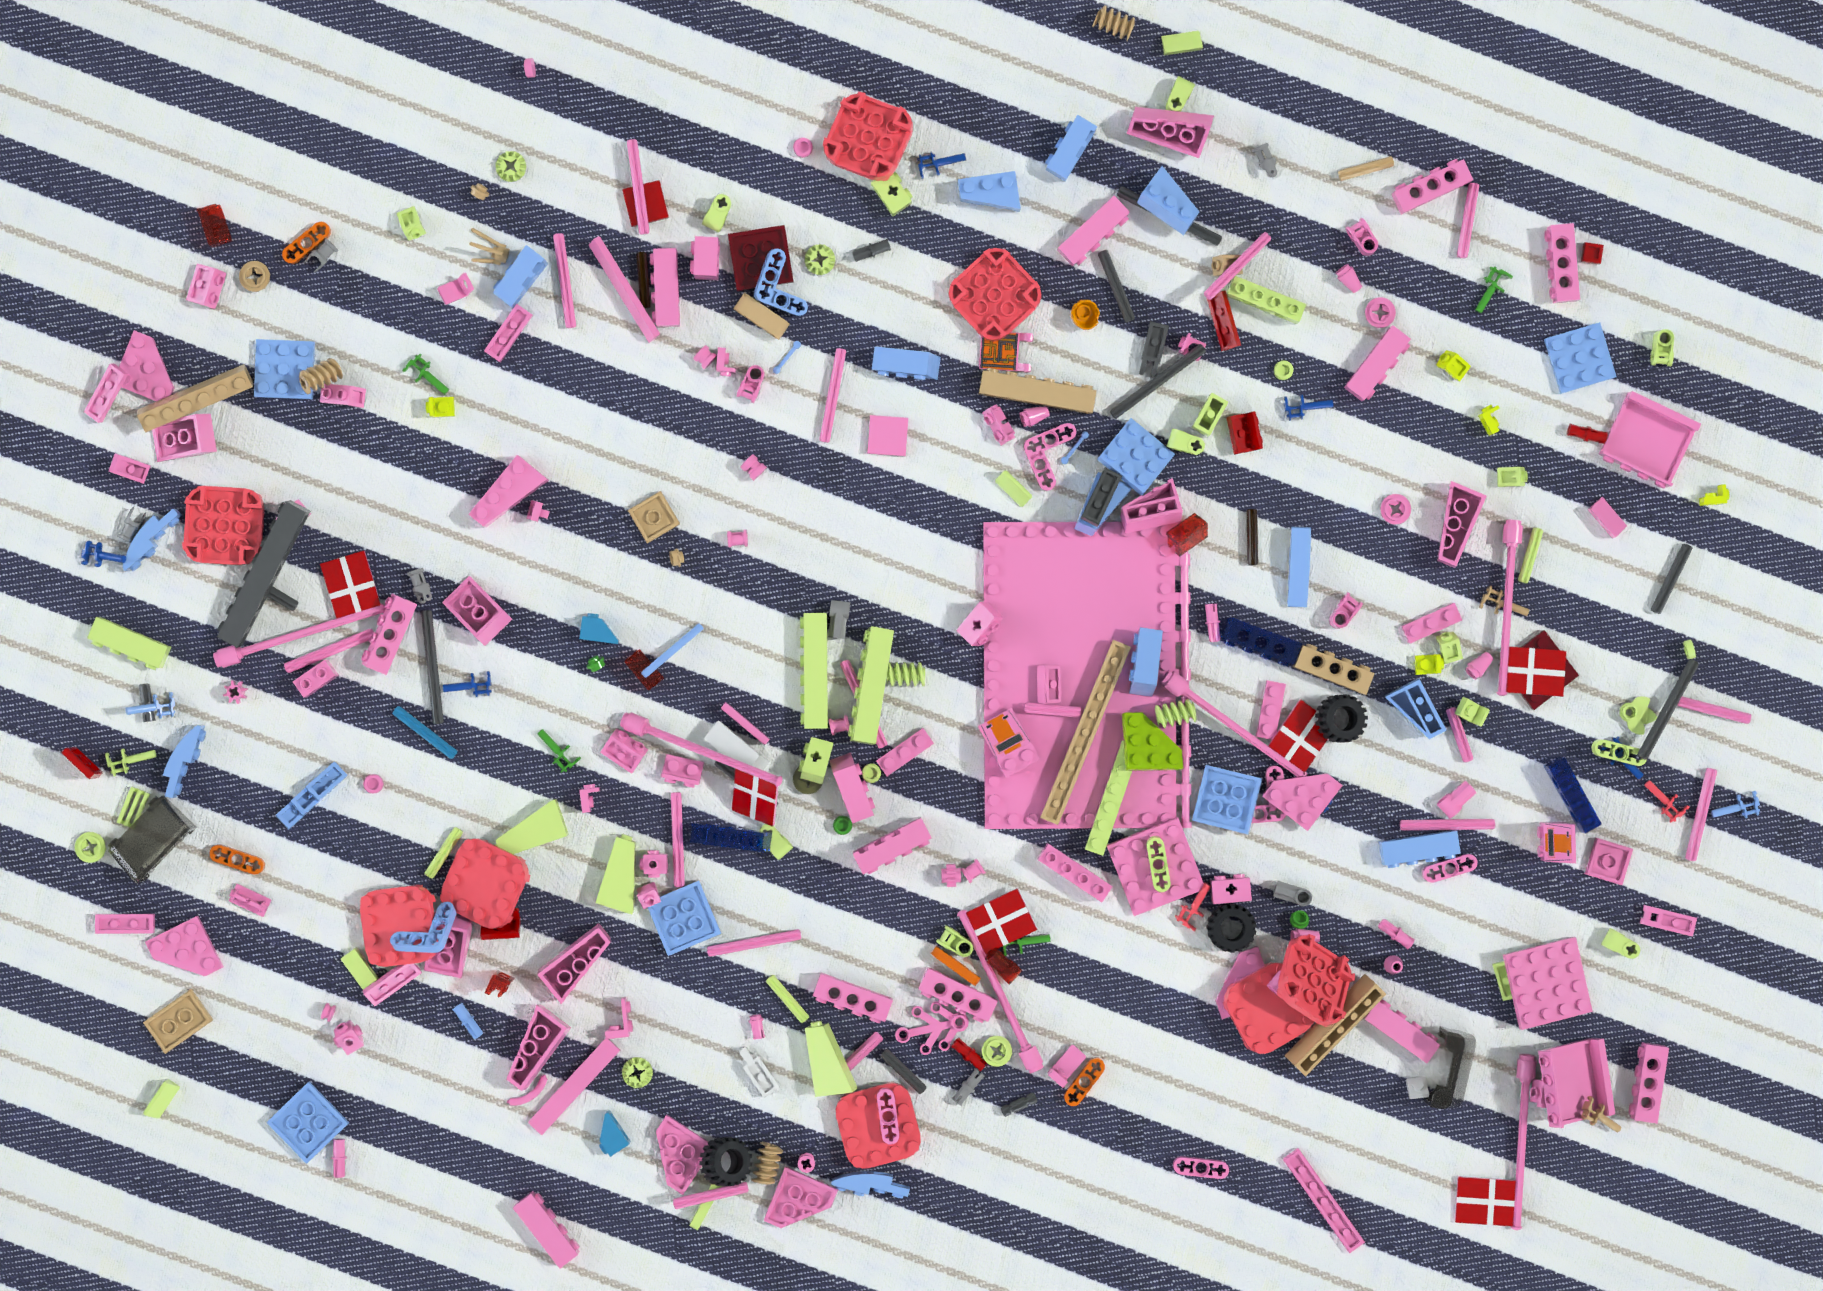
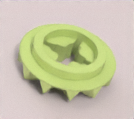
[496,151,526,182]
[805,244,835,275]
[75,832,106,863]
[981,1036,1012,1067]
[622,1057,653,1088]

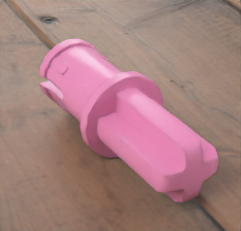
[1205,604,1221,642]
[1378,919,1415,949]
[331,1139,347,1178]

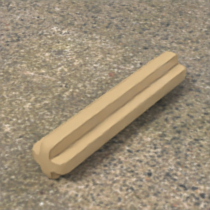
[1338,156,1394,181]

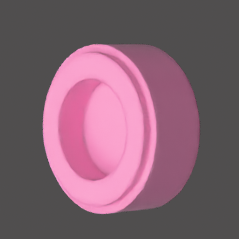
[524,58,536,78]
[793,137,813,158]
[363,774,384,794]

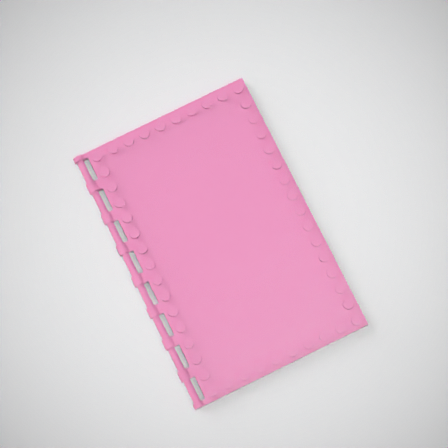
[983,521,1192,829]

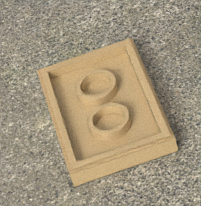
[143,989,213,1054]

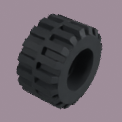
[1315,694,1368,743]
[1206,903,1257,953]
[699,1137,753,1186]

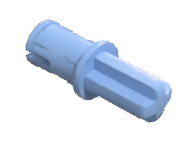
[452,1003,483,1039]

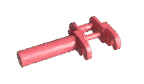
[1644,780,1690,823]
[1175,882,1211,931]

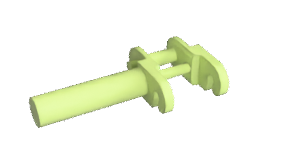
[105,748,156,776]

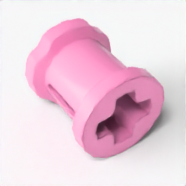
[727,529,748,548]
[828,715,850,736]
[961,859,986,883]
[798,1153,815,1173]

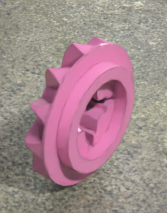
[1365,297,1396,328]
[1380,494,1411,525]

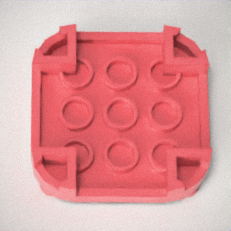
[823,92,913,181]
[949,248,1041,342]
[182,486,264,565]
[440,838,531,929]
[360,884,438,967]
[1277,934,1355,1027]
[1222,962,1314,1054]
[836,1081,921,1169]

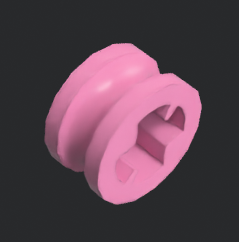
[321,1003,336,1022]

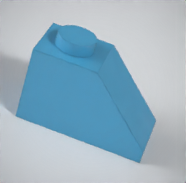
[579,613,620,644]
[599,1110,631,1157]

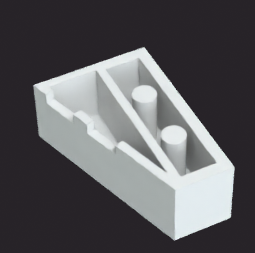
[704,721,770,771]

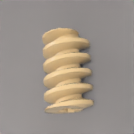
[1092,5,1135,41]
[299,358,343,394]
[751,1142,783,1185]

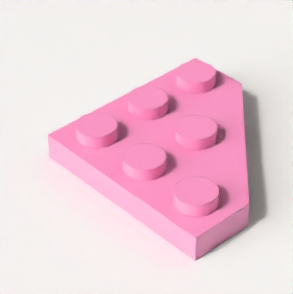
[119,330,175,401]
[1261,773,1343,831]
[145,916,224,976]
[1215,946,1265,1019]
[656,1114,709,1195]
[764,1167,839,1228]

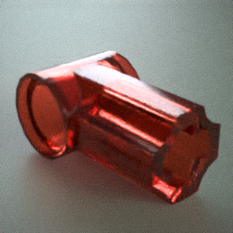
[985,948,1023,985]

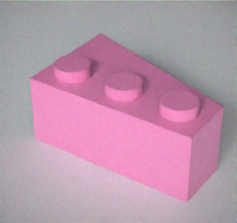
[1120,478,1183,534]
[829,752,875,824]

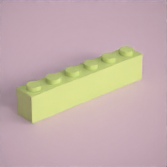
[800,613,828,729]
[848,626,894,745]

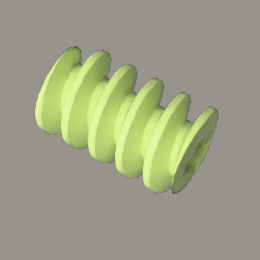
[887,662,925,686]
[1155,699,1197,728]

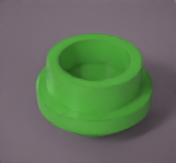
[586,655,605,672]
[833,816,852,835]
[1290,910,1309,929]

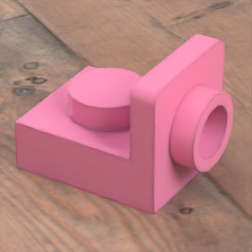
[716,347,736,377]
[579,784,600,813]
[636,882,661,909]

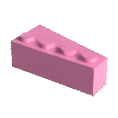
[1127,107,1214,158]
[469,455,549,527]
[1437,481,1487,568]
[853,817,932,874]
[537,923,611,1004]
[506,1005,572,1091]

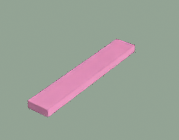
[589,236,660,343]
[528,1038,620,1135]
[1283,1148,1365,1253]

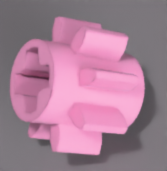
[223,680,248,704]
[941,864,961,887]

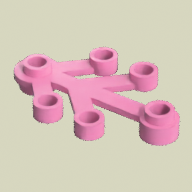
[895,1001,969,1055]

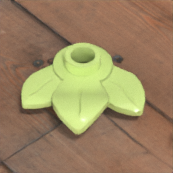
[1619,696,1657,735]

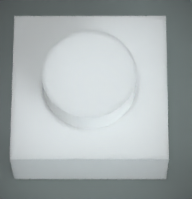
[1406,1077,1429,1099]

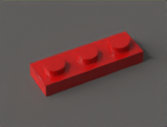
[1207,290,1241,351]

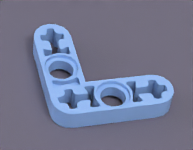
[754,249,808,316]
[390,902,456,953]

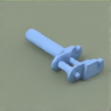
[126,692,175,719]
[1711,791,1760,818]

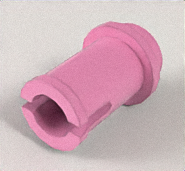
[748,1014,765,1040]

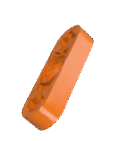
[282,222,331,264]
[210,844,265,875]
[931,946,981,986]
[1064,1057,1105,1106]

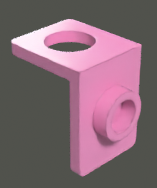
[437,273,474,305]
[1178,333,1206,361]

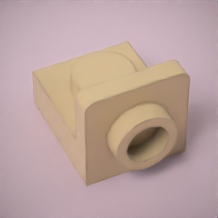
[1211,255,1243,276]

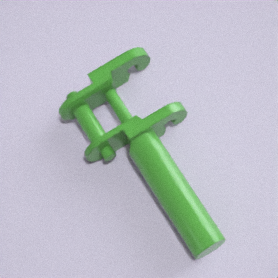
[1475,266,1513,314]
[402,354,450,395]
[537,729,581,773]
[1003,934,1051,956]

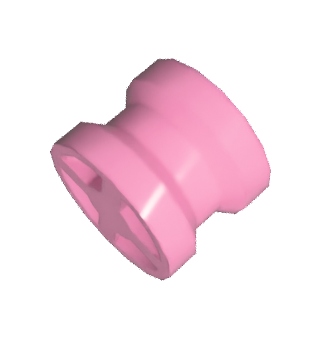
[693,345,717,369]

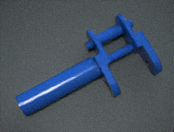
[917,152,966,179]
[1284,394,1333,421]
[81,541,126,567]
[443,671,492,697]
[1600,736,1644,779]

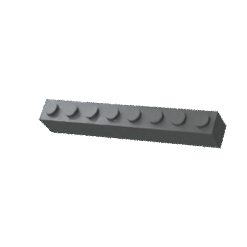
[217,500,311,648]

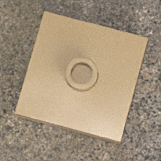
[628,491,680,544]

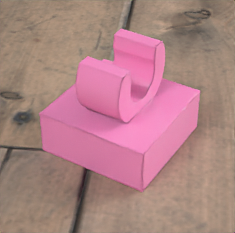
[526,500,550,522]

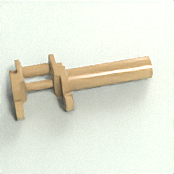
[1479,586,1529,616]
[1581,1096,1621,1133]

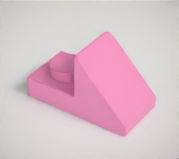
[109,453,150,484]

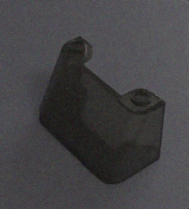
[108,796,197,885]
[1423,1026,1476,1109]

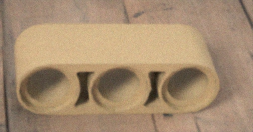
[733,293,790,340]

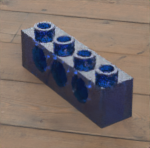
[1220,617,1302,667]
[1544,757,1602,834]
[690,823,772,852]

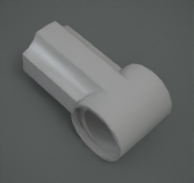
[828,600,850,639]
[1273,881,1312,906]

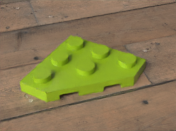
[1122,712,1183,771]

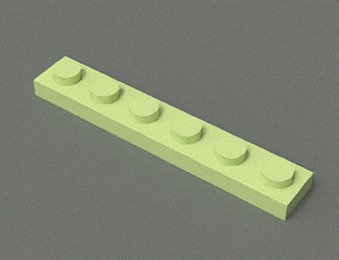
[1085,740,1132,856]

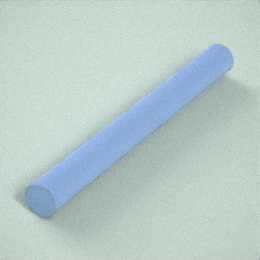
[641,623,704,678]

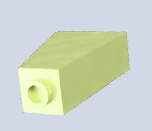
[494,799,569,854]
[595,834,636,914]
[805,1021,857,1097]

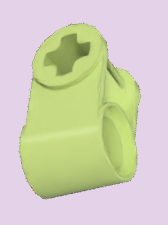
[1165,76,1195,112]
[702,194,731,233]
[1650,329,1674,367]
[1167,428,1205,455]
[759,824,793,860]
[936,925,973,957]
[1601,928,1640,959]

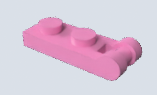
[1640,905,1697,937]

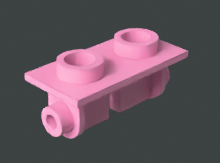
[982,404,1015,446]
[229,884,272,917]

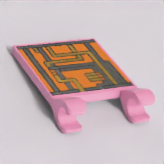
[979,332,1033,373]

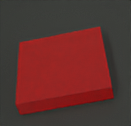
[622,180,669,227]
[61,747,103,779]

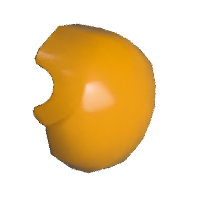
[1071,299,1100,330]

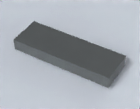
[1080,468,1122,527]

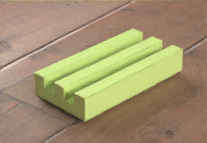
[117,786,150,830]

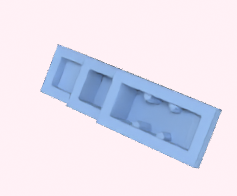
[1287,527,1311,607]
[276,761,348,830]

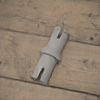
[952,1068,985,1106]

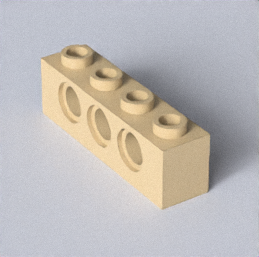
[1293,644,1375,695]

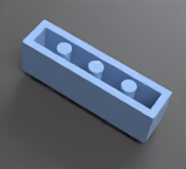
[1379,830,1461,868]

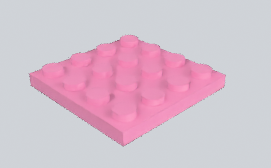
[1107,817,1204,916]
[1503,937,1593,1030]

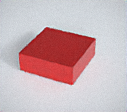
[1581,242,1604,265]

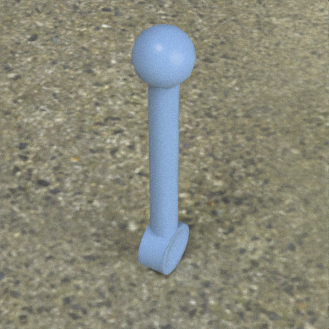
[773,341,801,374]
[1061,431,1089,464]

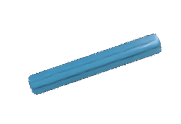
[392,706,457,759]

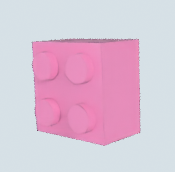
[690,236,720,280]

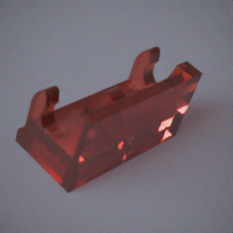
[197,204,233,248]
[1166,513,1208,557]
[624,649,664,691]
[484,970,515,997]

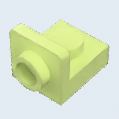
[397,206,426,241]
[1497,467,1528,487]
[1436,631,1463,664]
[1454,697,1490,727]

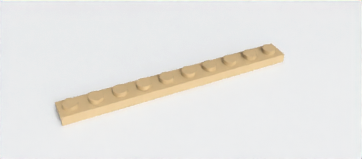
[1040,640,1131,825]

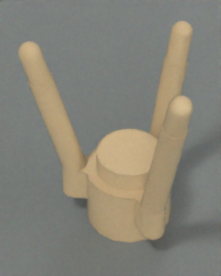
[469,228,510,265]

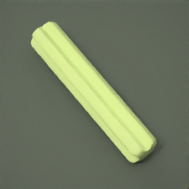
[1518,527,1543,583]
[425,827,463,879]
[766,975,809,1023]

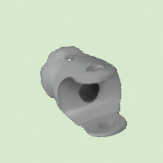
[1252,143,1277,178]
[304,238,339,273]
[117,507,146,543]
[407,568,432,604]

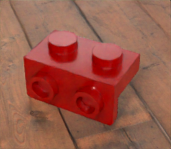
[1226,411,1263,455]
[480,908,521,940]

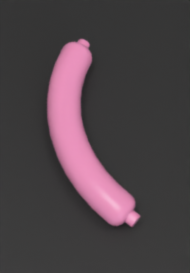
[507,1074,548,1106]

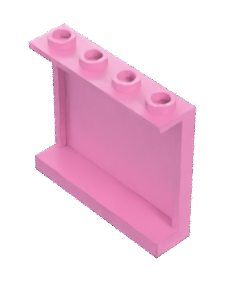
[1599,391,1701,489]
[1538,1038,1615,1128]

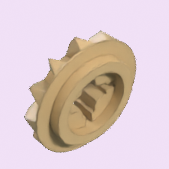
[239,261,270,292]

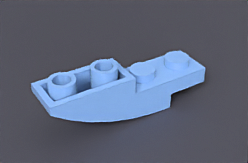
[122,509,182,572]
[163,725,206,798]
[831,1171,910,1198]

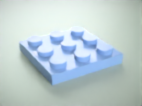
[1544,322,1616,394]
[254,339,315,400]
[1097,418,1175,495]
[1192,765,1262,835]
[648,880,721,956]
[266,1081,349,1164]

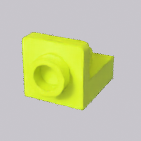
[1436,350,1471,381]
[426,397,455,418]
[1478,405,1500,436]
[1699,484,1730,506]
[1414,654,1444,675]

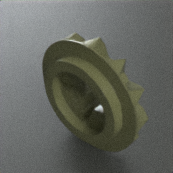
[793,767,822,794]

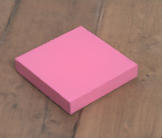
[867,415,908,456]
[1584,837,1633,885]

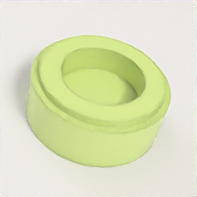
[1273,361,1293,380]
[1683,639,1696,659]
[862,764,881,783]

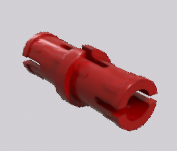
[1567,423,1608,444]
[951,1037,987,1071]

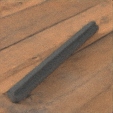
[1117,187,1222,246]
[1110,344,1206,419]
[421,610,444,724]
[1637,659,1699,760]

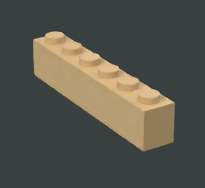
[137,364,253,433]
[979,368,1097,414]
[1284,974,1386,1077]

